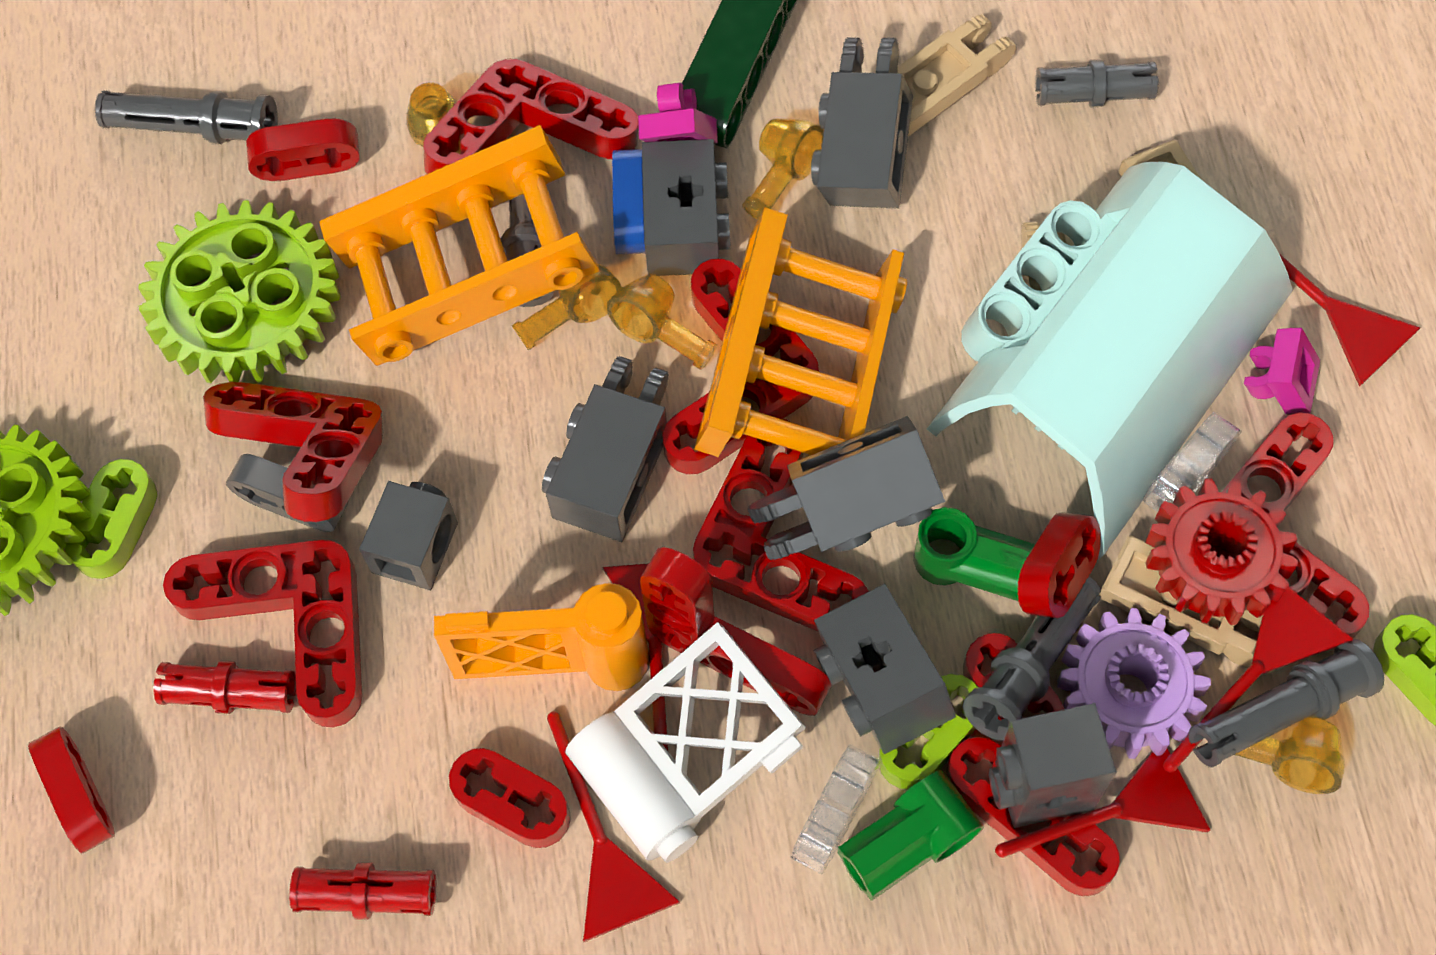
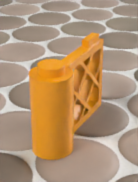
[434,583,649,691]

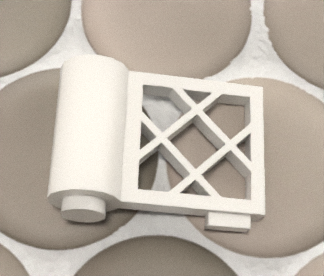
[565,622,806,863]

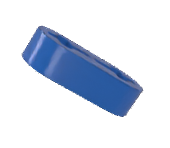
[612,149,645,254]

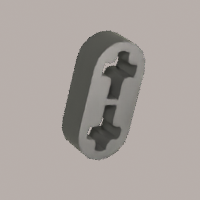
[226,454,348,532]

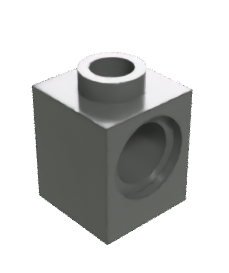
[359,481,458,591]

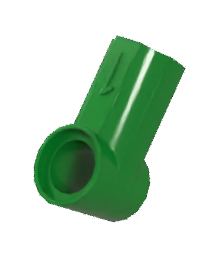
[913,507,1035,602]
[837,770,984,901]

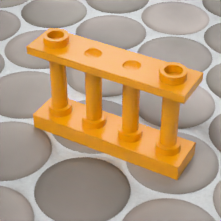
[319,125,599,366]
[694,207,907,457]

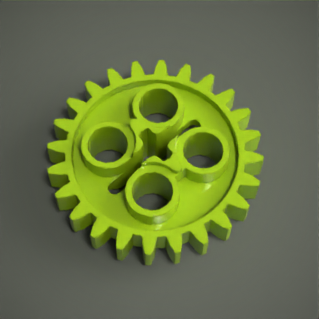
[138,200,341,383]
[0,425,91,616]

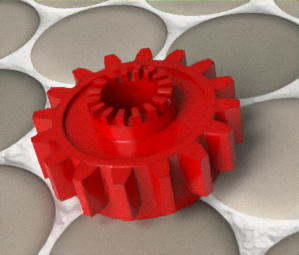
[1145,478,1298,625]

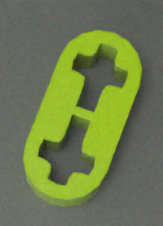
[65,459,157,579]
[1373,614,1436,726]
[878,674,978,790]

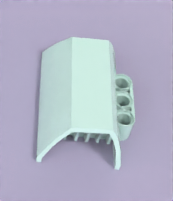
[927,162,1293,559]

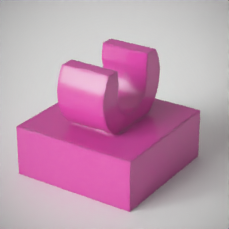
[638,82,717,143]
[1244,328,1320,415]

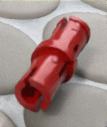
[154,661,296,714]
[289,863,437,920]

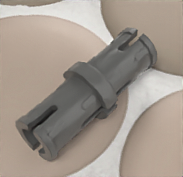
[1035,60,1158,107]

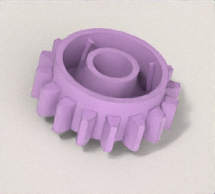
[1057,608,1211,759]

